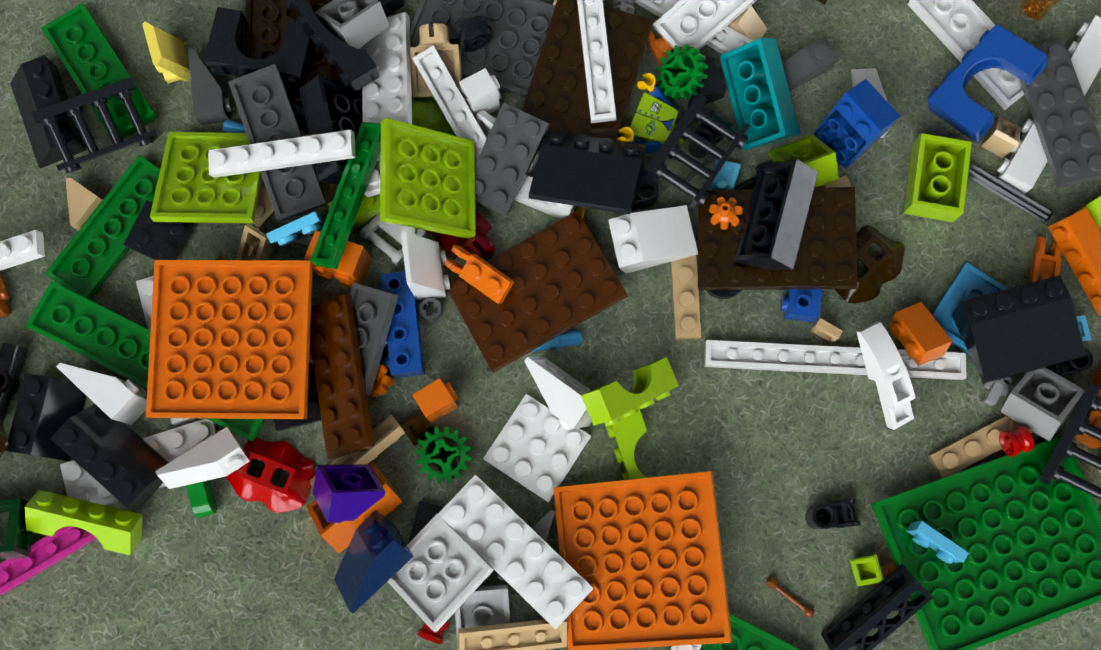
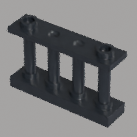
[31,77,157,174]
[641,93,749,212]
[1038,383,1101,512]

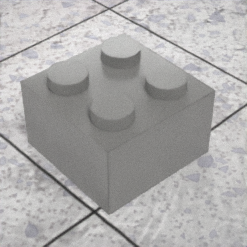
[314,0,390,49]
[1001,368,1086,441]

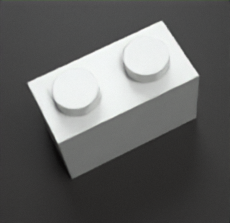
[459,68,502,118]

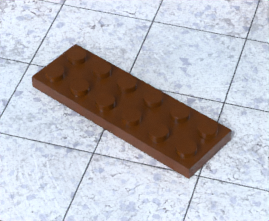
[310,294,375,459]

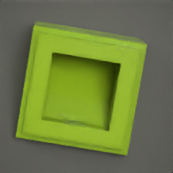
[850,554,884,587]

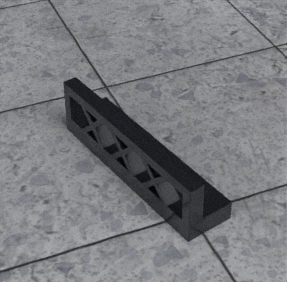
[821,564,934,650]

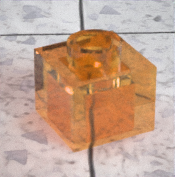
[1020,0,1059,22]

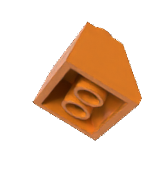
[307,461,402,553]

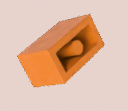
[889,302,952,366]
[412,378,459,423]

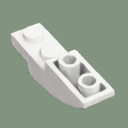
[856,321,916,430]

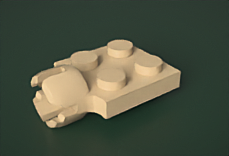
[410,23,462,98]

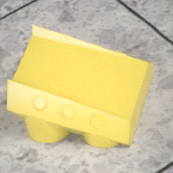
[142,21,190,84]

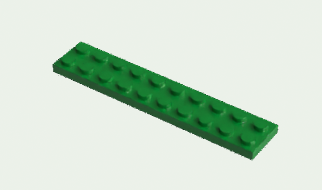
[25,281,266,442]

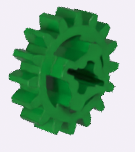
[655,44,708,100]
[414,427,472,484]

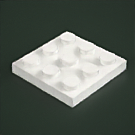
[483,394,591,503]
[387,514,494,632]

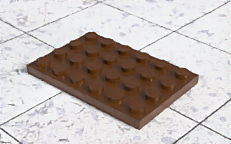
[448,211,628,373]

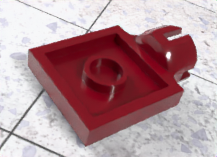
[427,209,495,260]

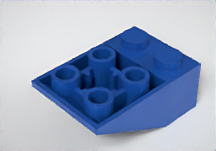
[813,79,901,169]

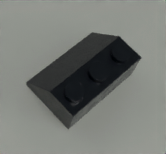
[5,373,86,462]

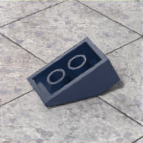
[334,510,414,614]

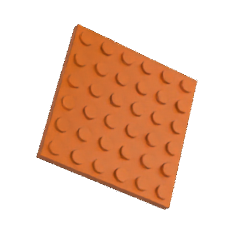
[146,260,313,419]
[553,471,733,650]

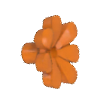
[709,197,743,230]
[371,364,394,397]

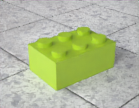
[903,133,972,223]

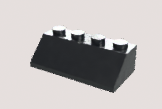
[10,55,86,168]
[734,159,818,271]
[50,404,169,509]

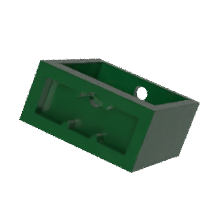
[0,498,32,560]

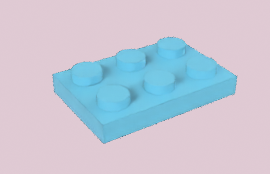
[266,211,325,246]

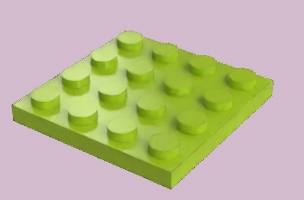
[380,117,475,239]
[150,132,262,224]

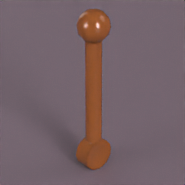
[766,577,814,617]

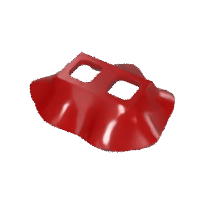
[226,438,314,513]

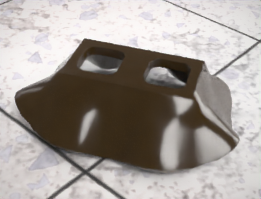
[834,225,905,304]

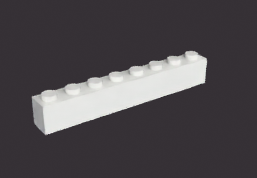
[997,15,1101,193]

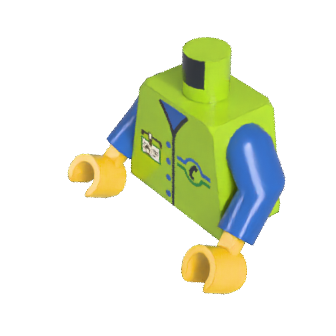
[616,73,684,154]

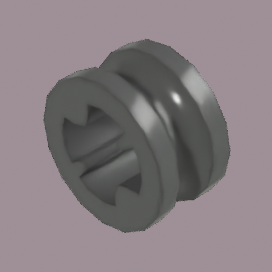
[419,298,443,322]

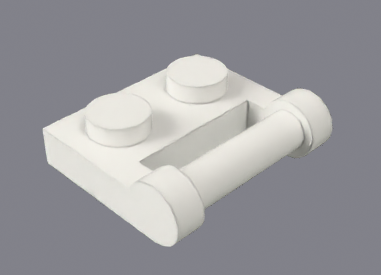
[359,213,427,266]

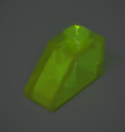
[412,101,456,136]

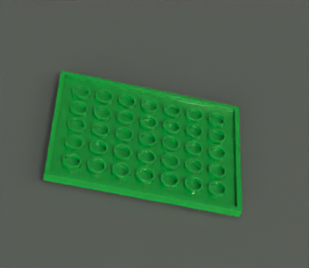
[871,435,1101,650]

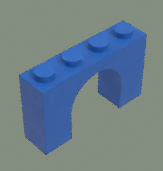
[927,24,1047,143]

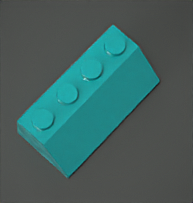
[719,37,801,150]

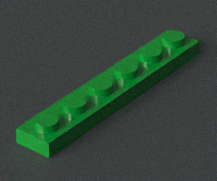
[310,122,381,269]

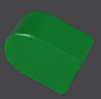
[186,480,217,519]

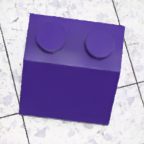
[313,464,386,523]

